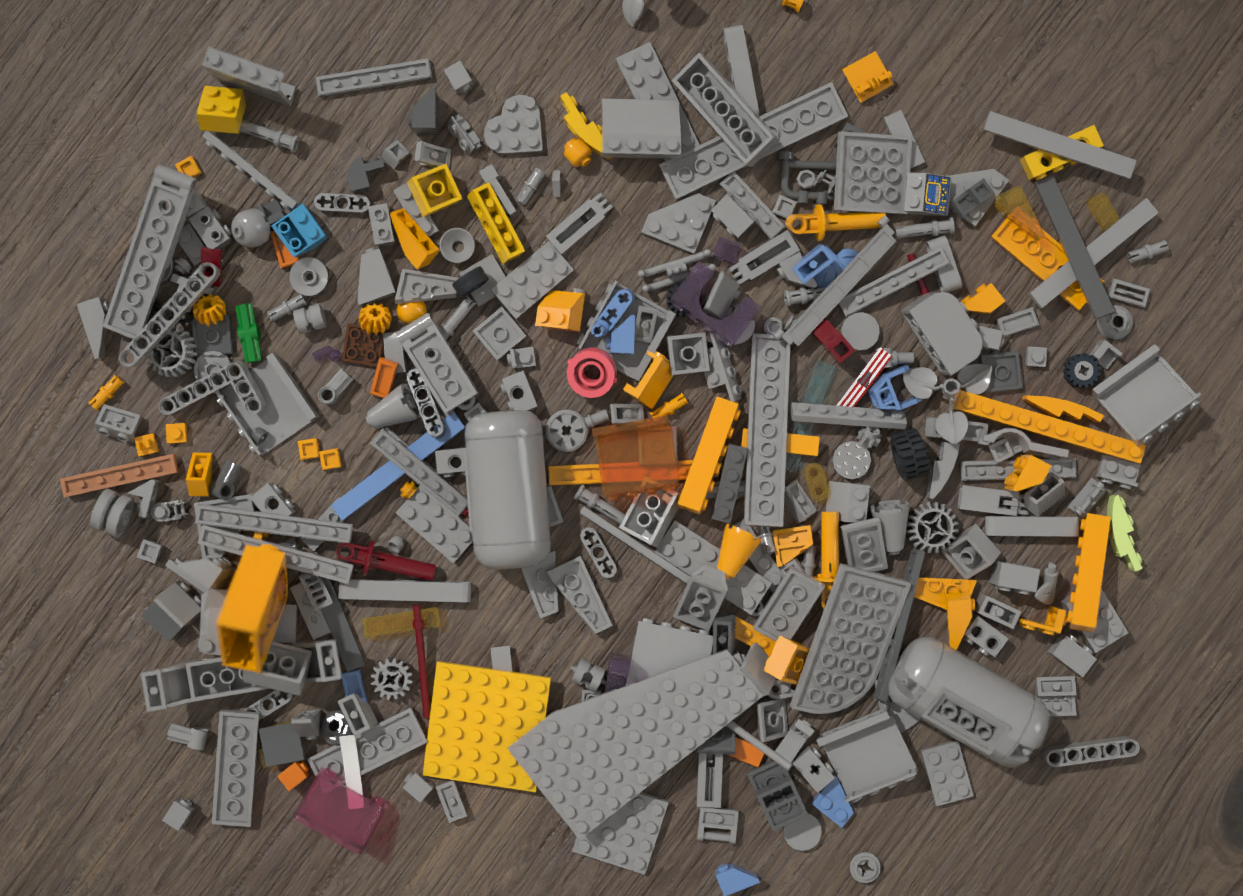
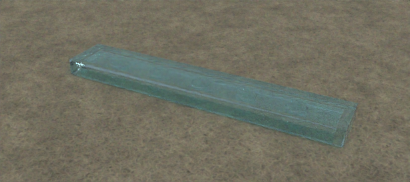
[785,359,835,474]

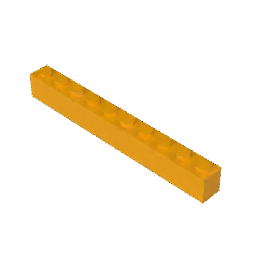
[953,390,1146,464]

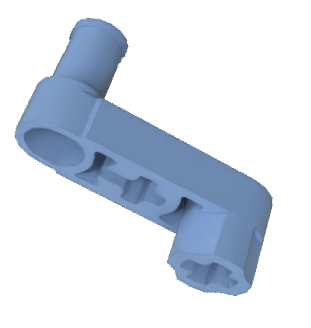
[591,288,635,337]

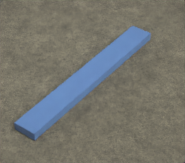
[331,412,466,521]

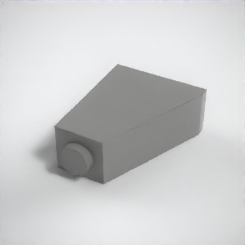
[357,247,397,307]

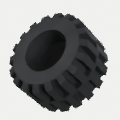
[891,428,929,481]

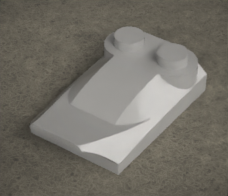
[673,564,728,631]
[198,589,229,655]

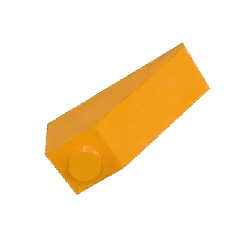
[390,208,440,269]
[946,592,975,650]

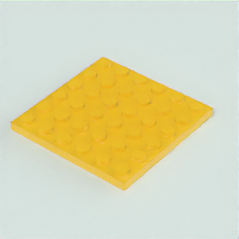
[423,661,551,792]

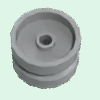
[90,489,135,538]

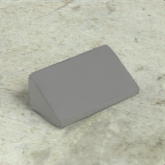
[784,479,818,523]

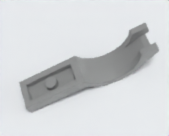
[978,428,1069,461]

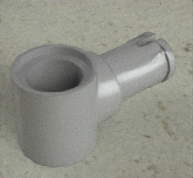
[876,348,914,368]

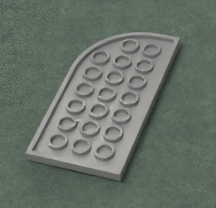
[790,563,912,714]

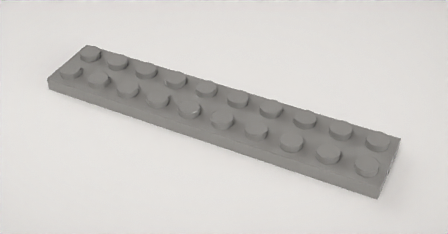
[659,82,848,200]
[744,333,790,527]

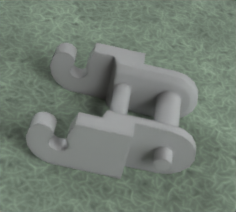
[813,170,836,194]
[162,500,189,522]

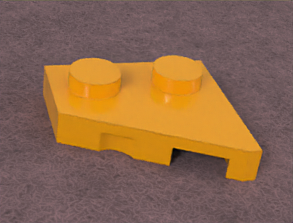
[773,525,814,568]

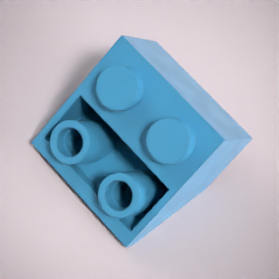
[272,204,329,258]

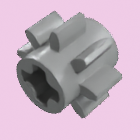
[857,426,882,449]

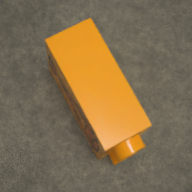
[216,544,289,674]

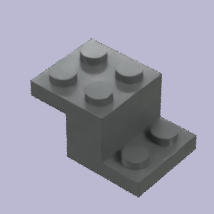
[746,760,808,831]

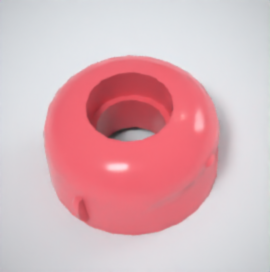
[567,348,617,398]

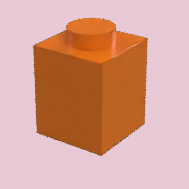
[277,761,310,791]

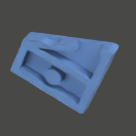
[811,774,853,828]

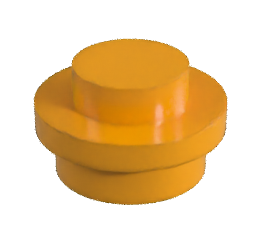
[400,481,417,499]

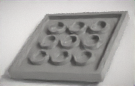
[834,131,912,214]
[572,792,669,875]

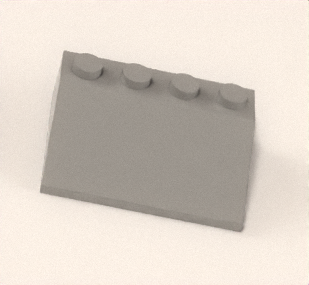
[601,99,681,159]

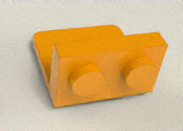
[1018,605,1067,635]

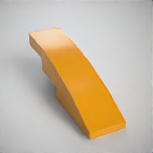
[1022,395,1104,422]

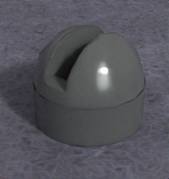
[251,427,268,444]

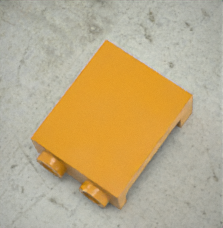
[623,351,673,409]

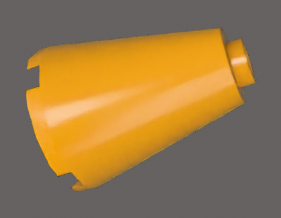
[717,524,762,580]

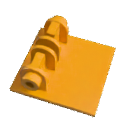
[842,51,894,103]

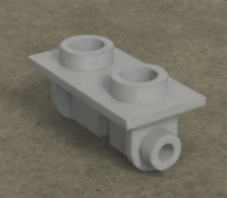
[447,114,482,155]
[1068,478,1107,519]

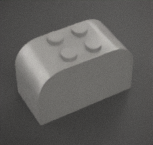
[900,292,982,375]

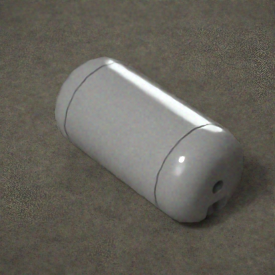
[464,410,551,569]
[888,637,1049,768]

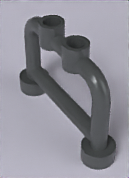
[778,151,837,205]

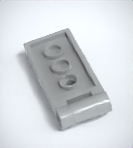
[395,313,479,414]

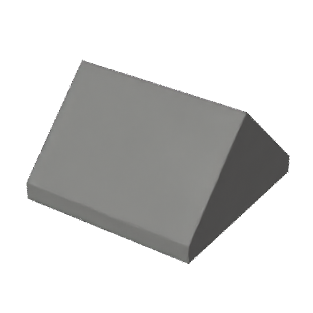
[667,333,710,375]
[755,698,788,742]

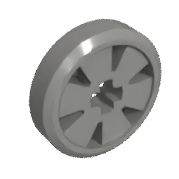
[546,410,588,452]

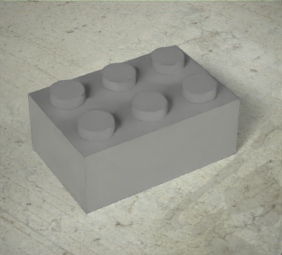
[1060,589,1128,653]

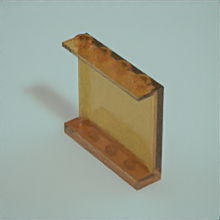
[592,415,680,501]

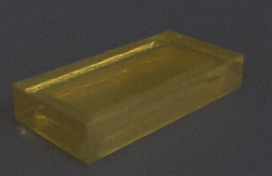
[1086,191,1120,232]

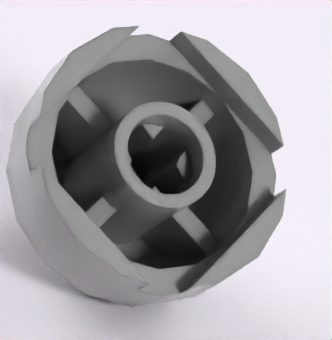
[231,208,270,248]

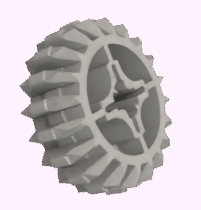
[146,326,198,378]
[906,502,959,553]

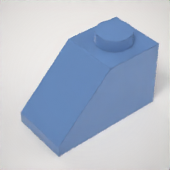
[792,244,835,284]
[605,315,635,355]
[715,863,760,896]

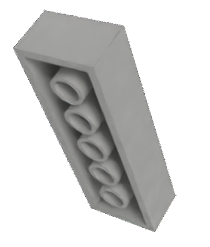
[672,53,780,167]

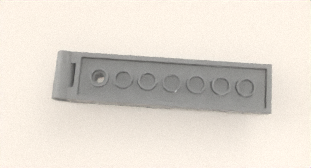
[103,164,197,339]

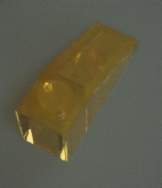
[995,185,1045,241]

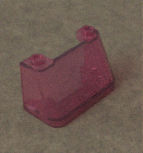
[294,767,388,854]

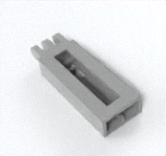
[546,192,613,255]
[728,230,800,285]
[957,485,1029,516]
[696,753,723,808]

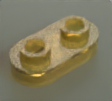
[804,463,829,501]

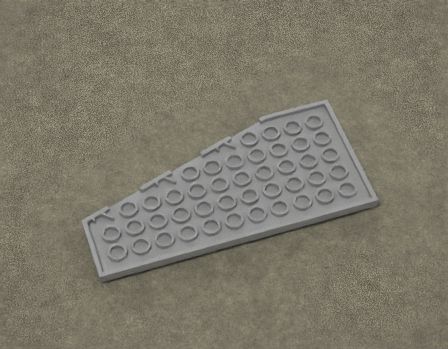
[507,649,763,840]

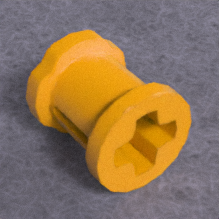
[781,0,804,13]

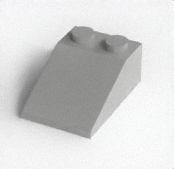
[702,271,741,321]

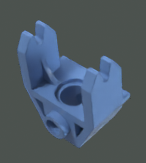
[868,365,922,410]

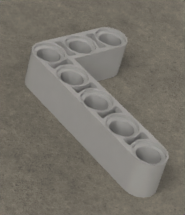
[159,361,266,415]

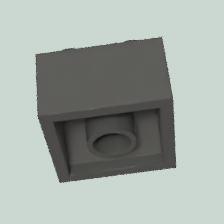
[408,89,439,135]

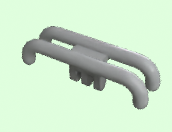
[638,249,716,293]

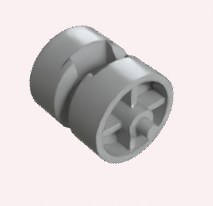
[570,658,606,692]

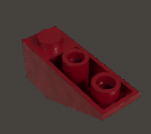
[811,318,855,364]

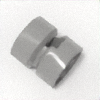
[293,303,327,334]

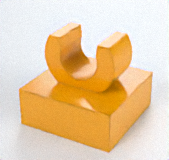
[134,433,159,456]

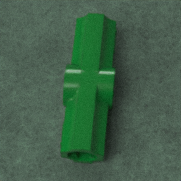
[235,303,263,363]

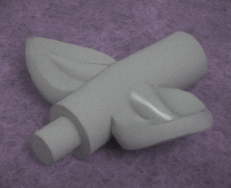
[1035,562,1058,604]

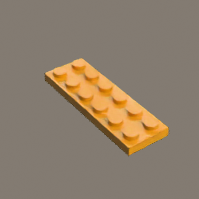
[990,207,1104,311]

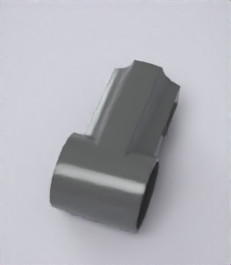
[209,460,242,500]

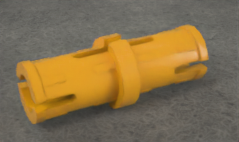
[88,374,124,411]
[650,393,688,423]

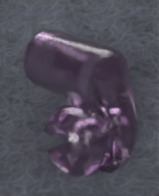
[312,346,341,362]

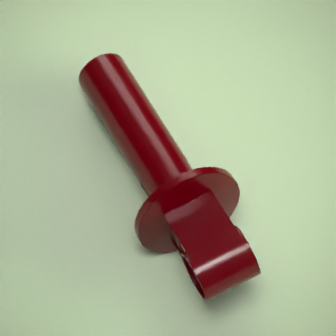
[336,540,436,581]

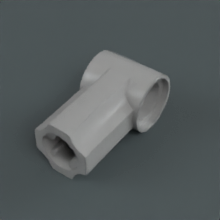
[318,369,353,405]
[167,723,209,750]

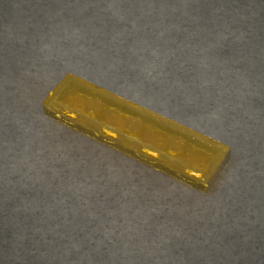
[362,607,441,637]

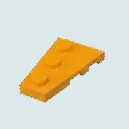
[914,577,977,610]

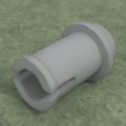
[584,409,610,429]

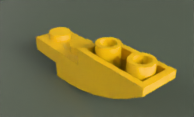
[560,92,613,160]

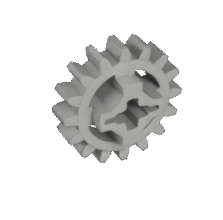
[371,657,413,700]

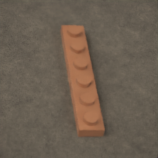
[60,454,179,497]

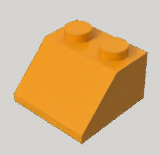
[535,290,585,332]
[763,636,810,685]

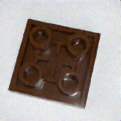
[342,323,386,367]

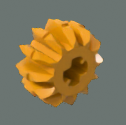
[193,293,226,327]
[359,302,392,335]

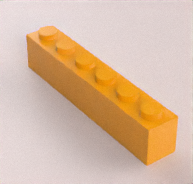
[678,397,741,514]
[1067,513,1111,632]

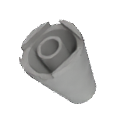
[366,384,421,429]
[870,500,909,555]

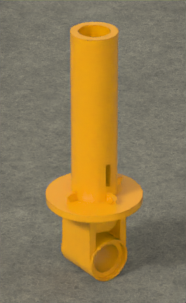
[785,204,886,241]
[813,512,839,609]

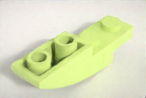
[1107,495,1143,572]

